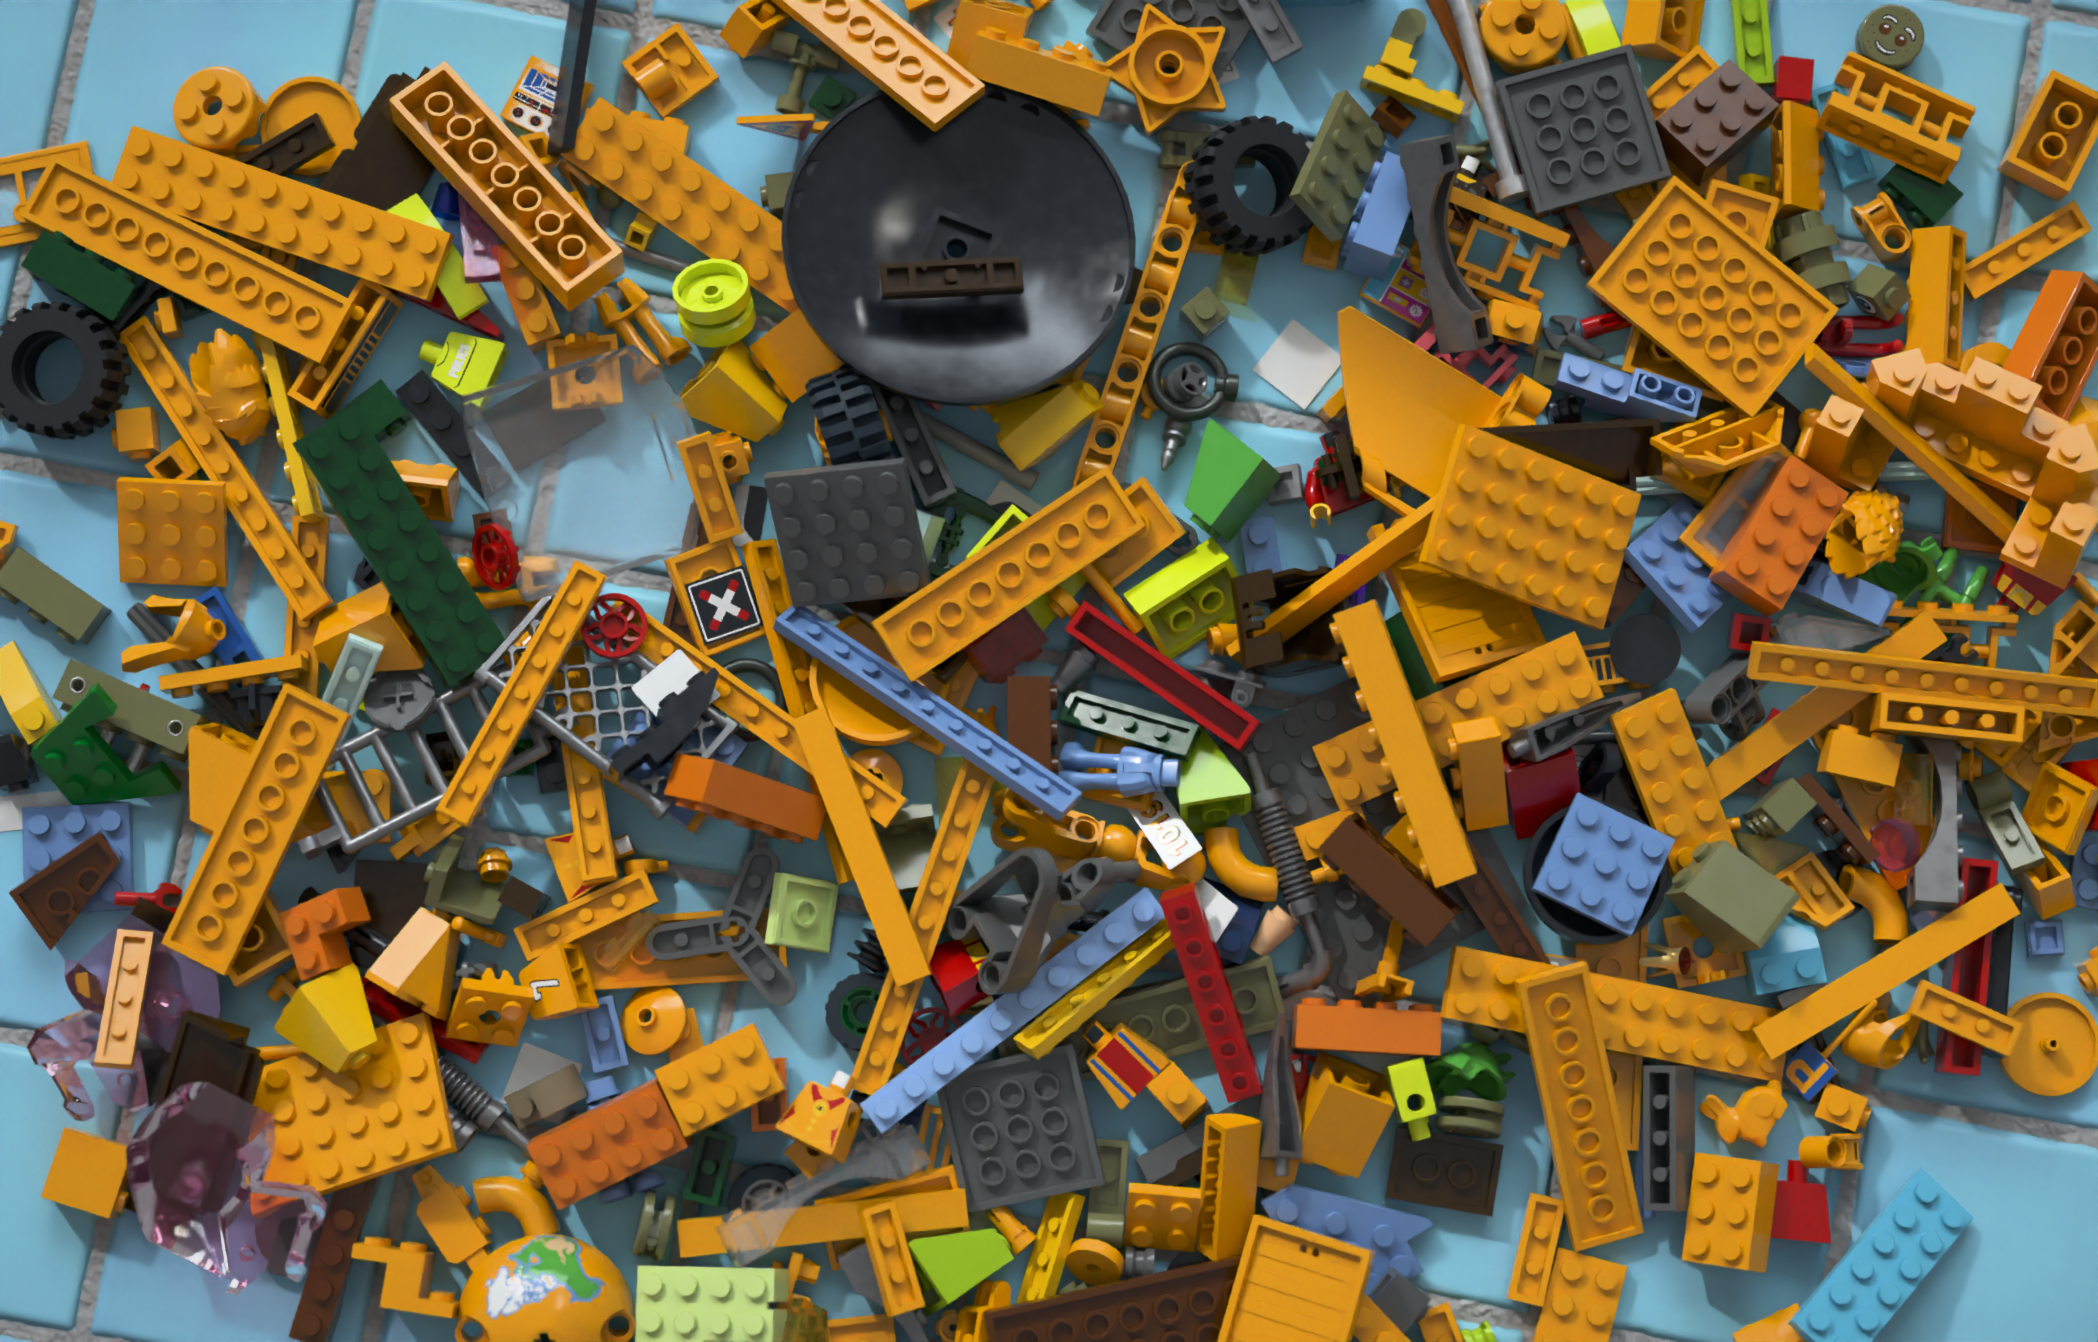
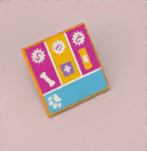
[1359,243,1431,329]

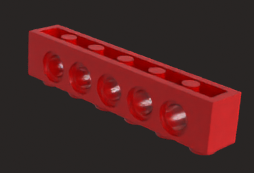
[1160,882,1263,1104]

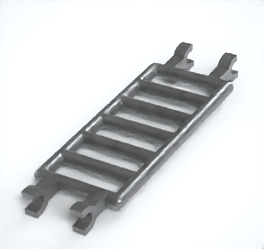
[297,663,580,861]

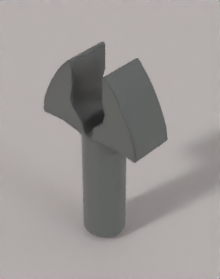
[1542,315,1605,361]

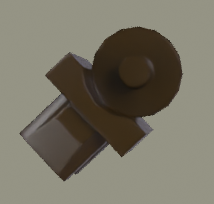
[1315,433,1366,503]

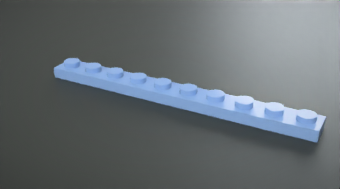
[859,887,1165,1134]

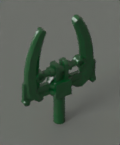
[928,486,1002,578]

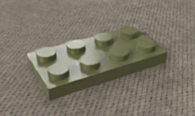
[1289,90,1387,242]

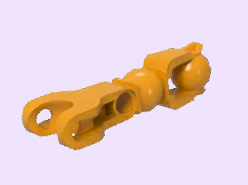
[990,789,1206,891]

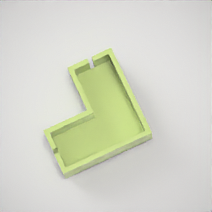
[635,1265,789,1342]

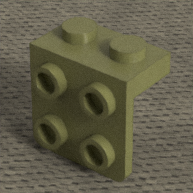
[870,804,936,893]
[424,834,506,925]

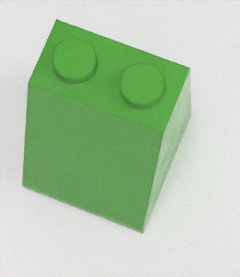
[1184,419,1282,542]

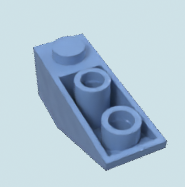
[1791,559,1898,627]

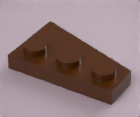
[9,830,121,951]

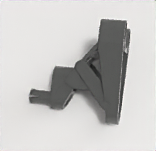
[946,847,1141,995]

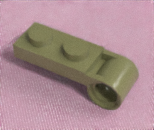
[1965,769,2045,876]
[1086,1138,1129,1248]

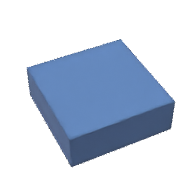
[2023,919,2065,957]

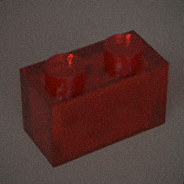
[961,607,1049,684]

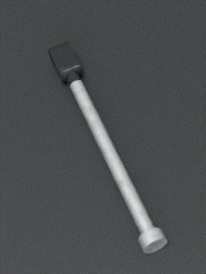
[1449,0,1529,203]

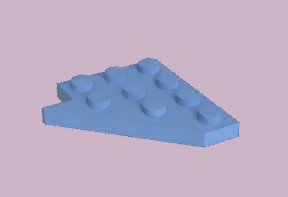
[1260,1183,1433,1296]

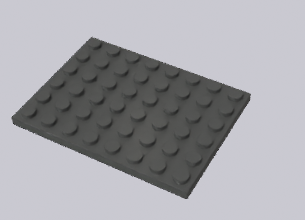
[1218,676,1528,1001]

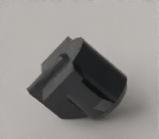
[230,683,283,729]

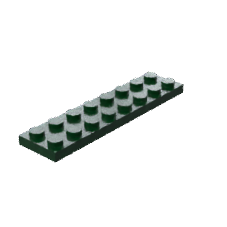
[292,405,505,687]

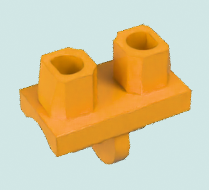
[771,1250,821,1317]

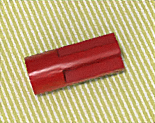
[1579,311,1632,340]

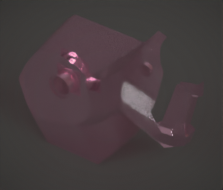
[126,1082,327,1295]

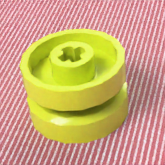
[672,259,756,348]

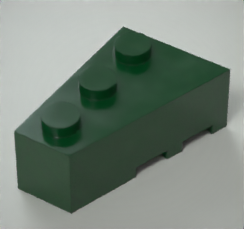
[21,230,140,326]

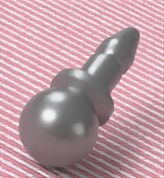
[1161,416,1193,471]

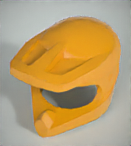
[1841,991,1921,1069]

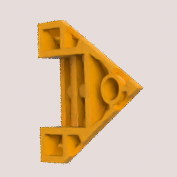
[2037,599,2098,753]

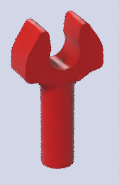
[113,882,183,914]

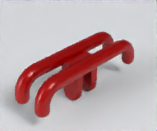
[1802,312,1904,357]

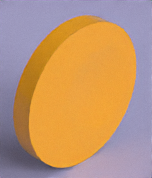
[260,76,362,178]
[1997,992,2098,1096]

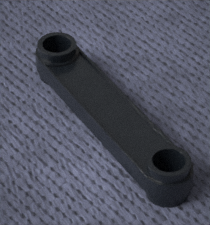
[1982,885,2023,1059]

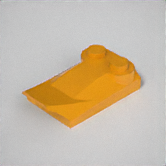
[292,769,394,844]

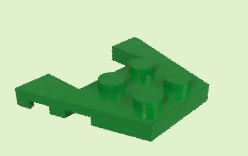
[30,683,182,805]

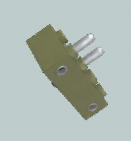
[52,659,213,773]

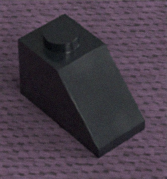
[0,734,39,795]

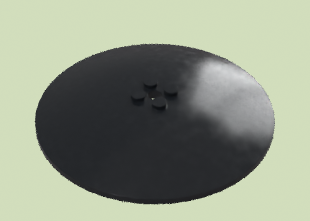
[781,79,1136,406]

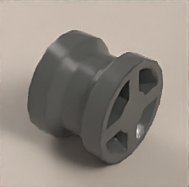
[1163,362,1208,404]
[1123,1246,1155,1280]

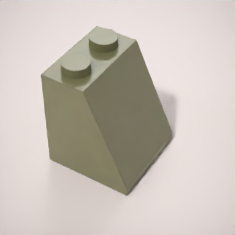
[1665,840,1800,954]

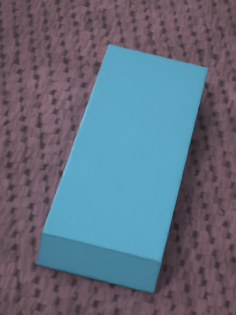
[1809,83,1877,191]

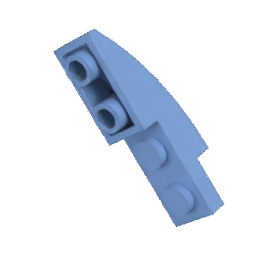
[1554,352,1703,422]

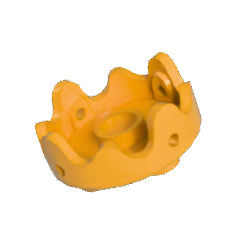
[1478,0,1567,75]
[173,66,266,157]

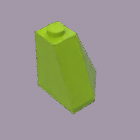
[1168,725,1251,836]
[907,1228,1014,1317]

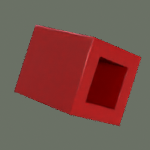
[1770,56,1815,106]
[1726,612,1772,651]

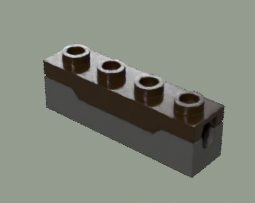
[1135,1094,1261,1187]

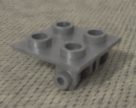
[1194,659,1268,708]

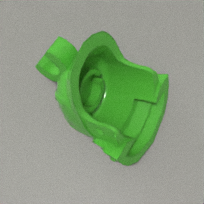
[1855,536,1943,605]
[1425,1042,1515,1101]

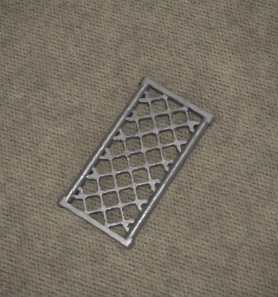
[473,583,740,820]

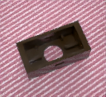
[497,876,551,920]

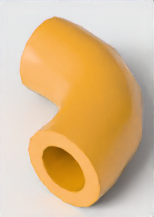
[1204,827,1278,902]
[1838,864,1910,946]
[473,1175,561,1237]

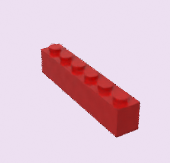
[1064,601,1263,754]
[1934,857,1999,1076]

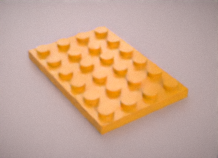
[1585,175,1839,418]
[1419,424,1641,630]
[237,1012,457,1216]

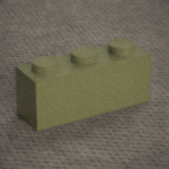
[0,546,112,645]
[1742,777,1817,841]

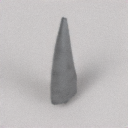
[1507,692,1642,762]
[1259,1013,1302,1177]

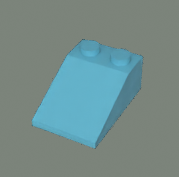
[1743,912,1828,997]

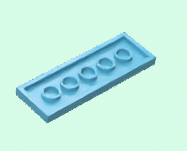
[1788,1168,1974,1342]

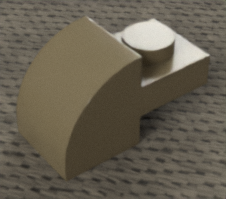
[504,1063,588,1129]

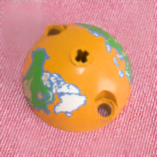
[455,1234,636,1342]

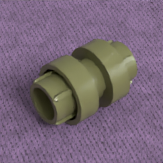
[1773,210,1853,309]

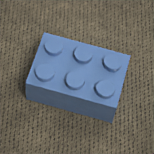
[1341,151,1411,282]

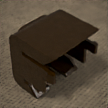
[1230,566,1351,678]

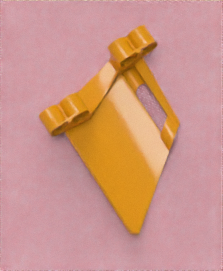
[1337,306,1552,588]

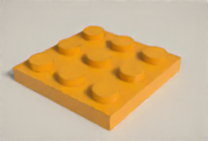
[116,477,229,587]

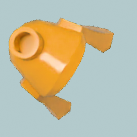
[121,595,226,673]

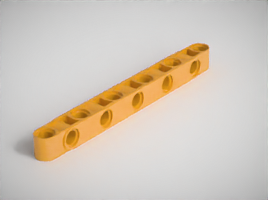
[1072,160,1199,489]

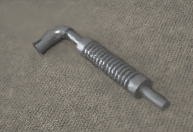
[1243,751,1333,999]
[369,1011,579,1161]

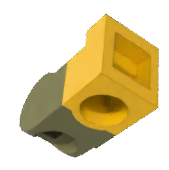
[1379,8,1427,80]

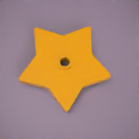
[1105,3,1226,136]

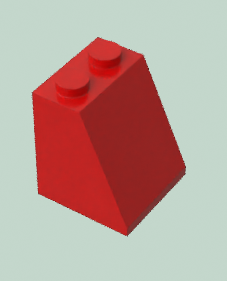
[1502,738,1581,840]

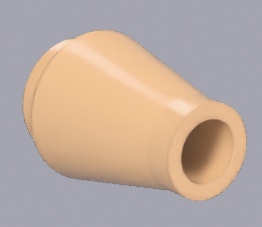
[1249,904,1299,957]

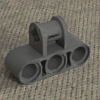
[1684,653,1769,741]

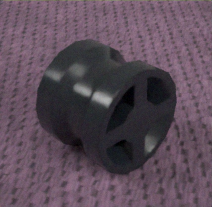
[1545,394,1581,424]

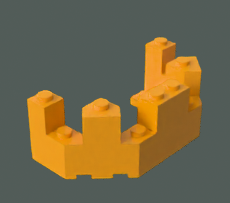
[1805,348,2098,590]

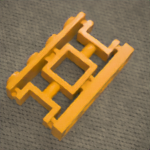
[1816,51,1976,184]
[1405,186,1571,311]
[1870,600,2019,668]

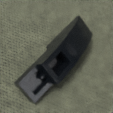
[608,667,719,784]

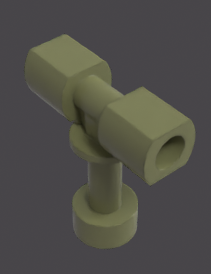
[770,29,842,115]

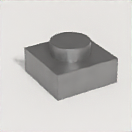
[1267,463,1305,506]

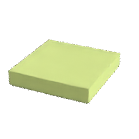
[765,872,839,954]

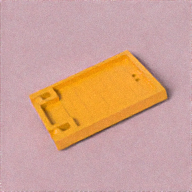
[1366,517,1547,684]
[1217,1214,1376,1342]

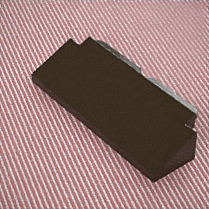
[319,66,437,212]
[1477,419,1663,491]
[125,1010,264,1232]

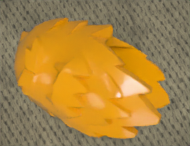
[189,328,272,446]
[1825,490,1903,580]

